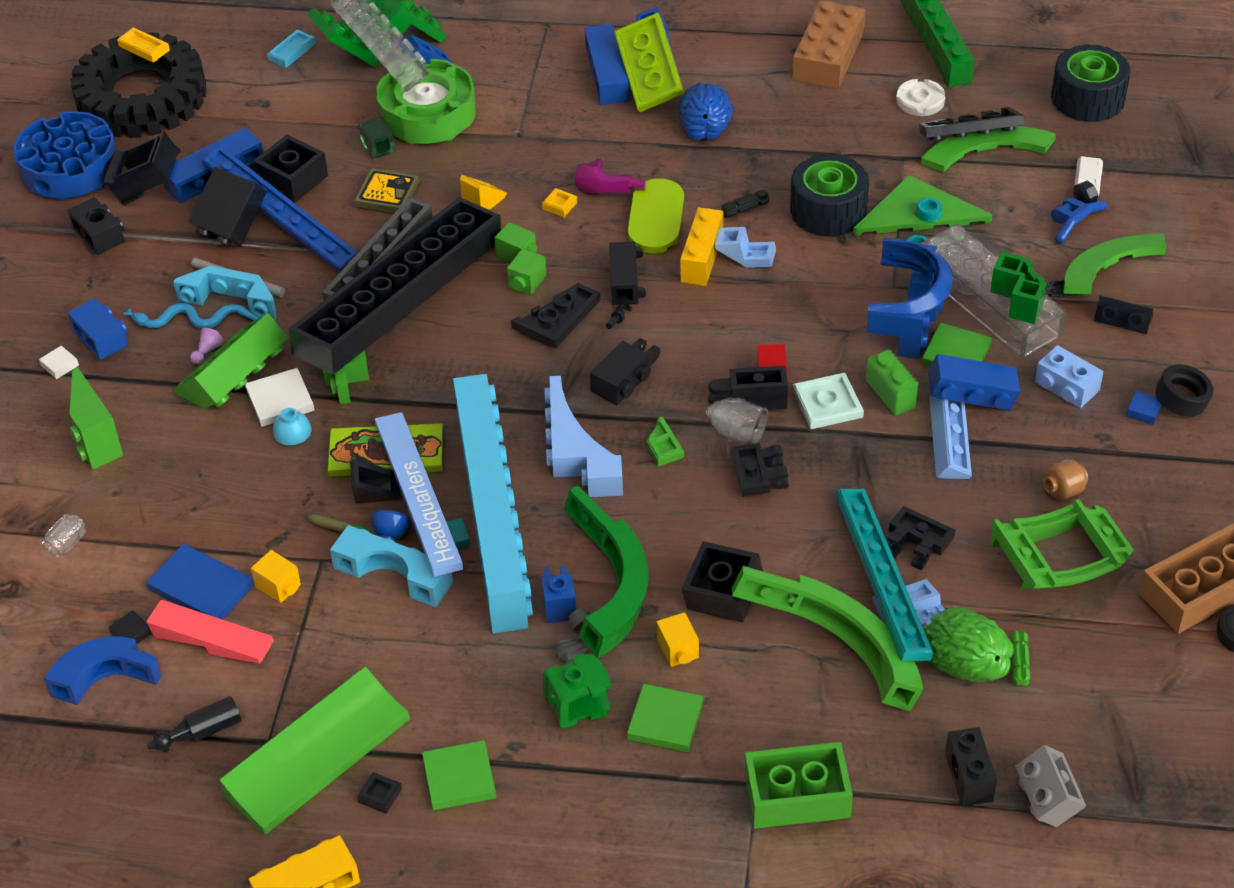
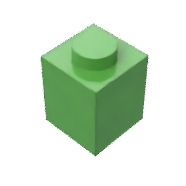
[495,222,537,263]
[507,249,547,295]

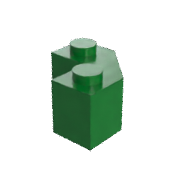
[990,251,1047,325]

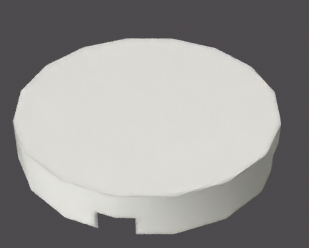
[896,79,945,116]

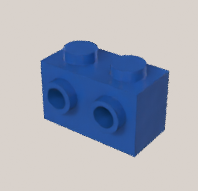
[68,298,128,360]

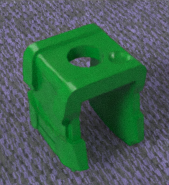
[543,653,611,729]

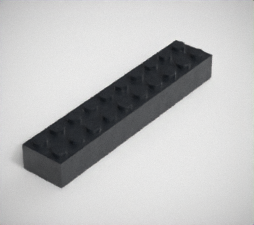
[289,197,501,375]

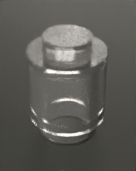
[42,514,86,557]

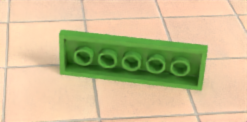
[219,666,410,835]

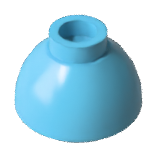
[273,408,312,445]

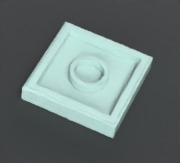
[792,373,864,429]

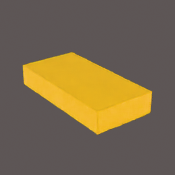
[117,27,170,63]

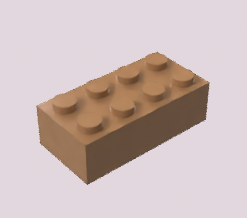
[792,1,866,89]
[1138,523,1234,634]

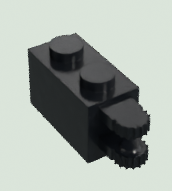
[590,338,661,405]
[708,366,788,412]

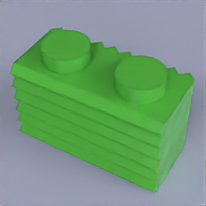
[865,350,919,416]

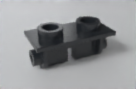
[1094,295,1154,334]

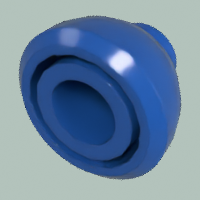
[371,510,412,542]

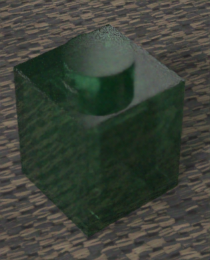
[359,116,395,160]

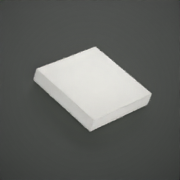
[245,368,315,427]

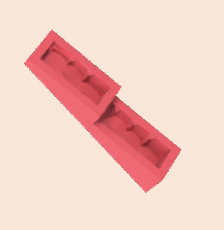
[146,600,274,664]

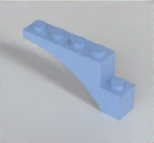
[545,376,623,497]

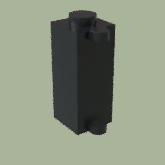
[609,241,646,305]

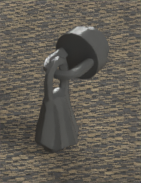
[555,607,591,664]

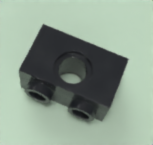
[68,197,125,255]
[945,727,997,807]

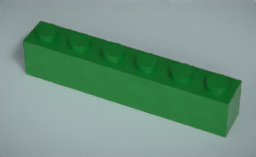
[901,0,974,87]

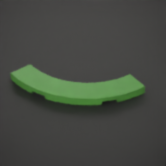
[921,126,1056,173]
[1064,234,1166,294]

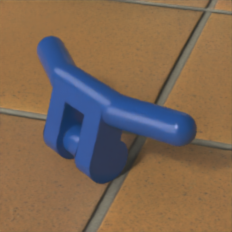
[1051,197,1107,244]

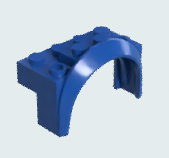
[867,237,953,359]

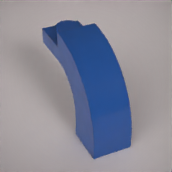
[44,636,162,705]

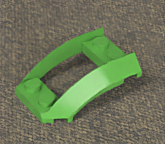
[991,499,1134,590]

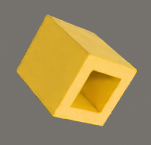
[251,550,301,603]
[657,612,699,667]

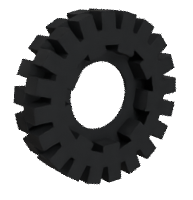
[70,32,207,138]

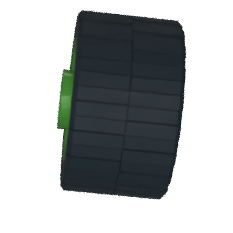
[1051,44,1131,122]
[790,154,869,236]

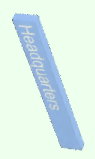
[375,412,463,577]

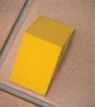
[460,175,507,210]

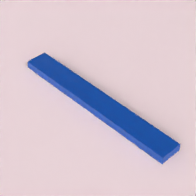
[202,145,358,273]

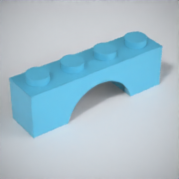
[330,525,453,608]

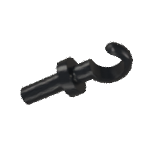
[606,304,632,329]

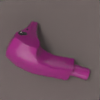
[575,159,646,195]

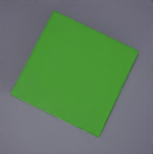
[922,323,992,367]
[627,684,704,753]
[422,740,496,811]

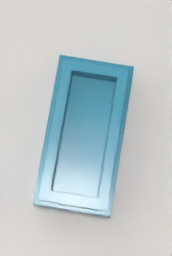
[267,30,316,68]

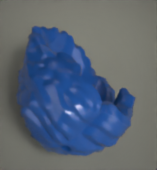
[679,83,733,140]

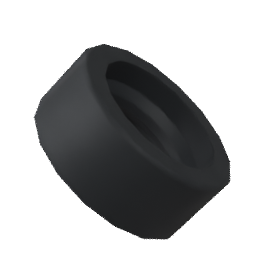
[1155,364,1214,417]

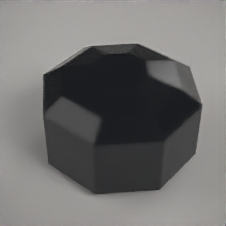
[1073,180,1098,204]

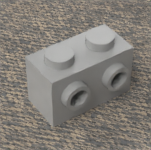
[1015,745,1086,827]

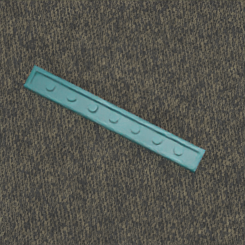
[835,489,933,661]

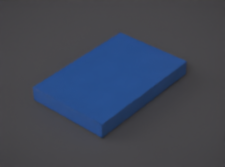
[146,544,254,619]

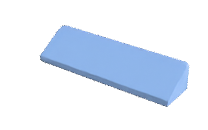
[929,394,972,479]

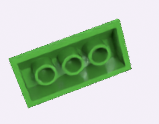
[172,313,288,409]

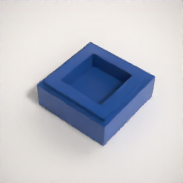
[1126,391,1162,425]

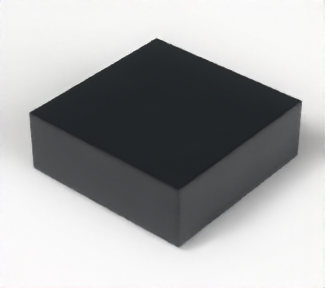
[109,610,152,644]
[357,772,402,814]

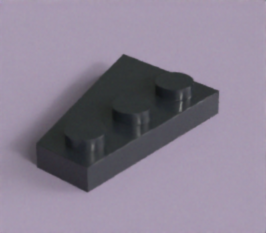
[511,283,601,348]

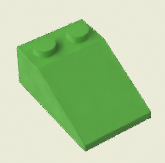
[69,367,123,470]

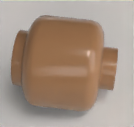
[1043,459,1088,500]

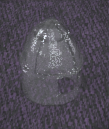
[706,398,768,445]

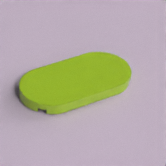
[628,179,684,254]

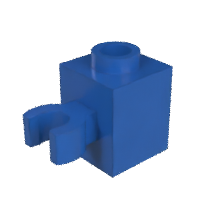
[541,566,576,623]

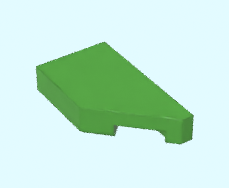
[647,416,684,467]

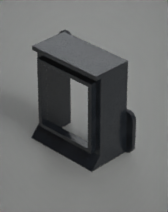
[103,132,181,205]

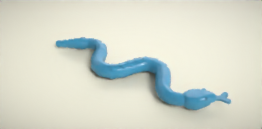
[123,303,258,329]

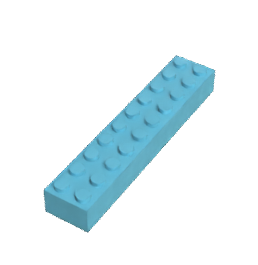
[453,374,533,634]

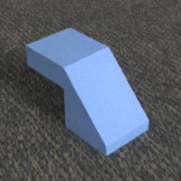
[715,227,776,268]

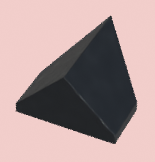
[350,452,400,504]

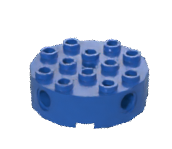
[13,111,117,201]

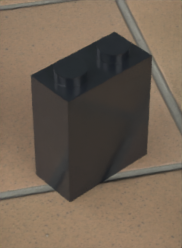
[188,167,267,247]

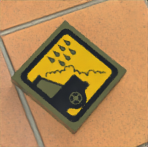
[354,168,419,214]

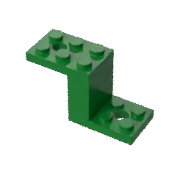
[307,0,447,68]

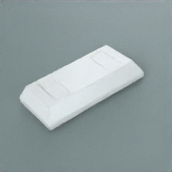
[1073,156,1103,196]

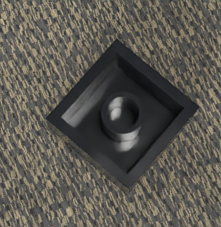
[253,134,328,203]
[682,541,763,623]

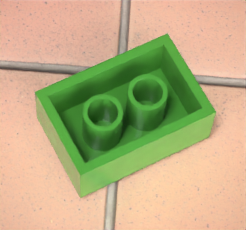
[744,742,853,829]

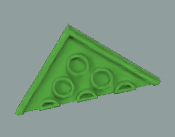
[853,175,993,236]

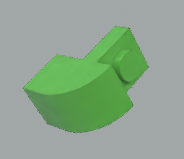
[323,350,369,404]

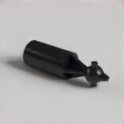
[147,696,242,752]

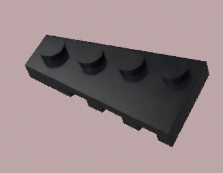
[919,107,1024,140]

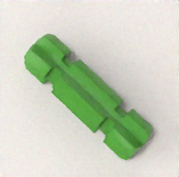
[1010,631,1030,686]

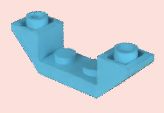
[174,266,277,320]

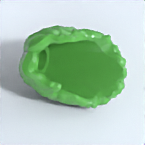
[923,606,1014,682]

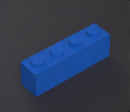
[584,24,632,105]
[163,128,264,204]

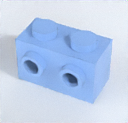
[1035,345,1104,409]

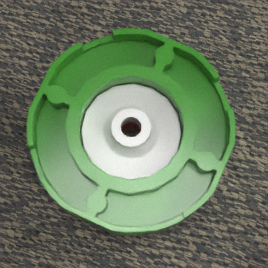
[376,59,476,145]

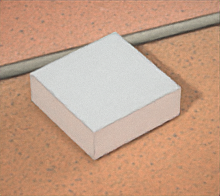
[39,346,79,379]

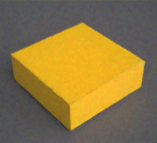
[542,188,577,217]

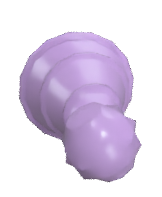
[190,328,224,365]

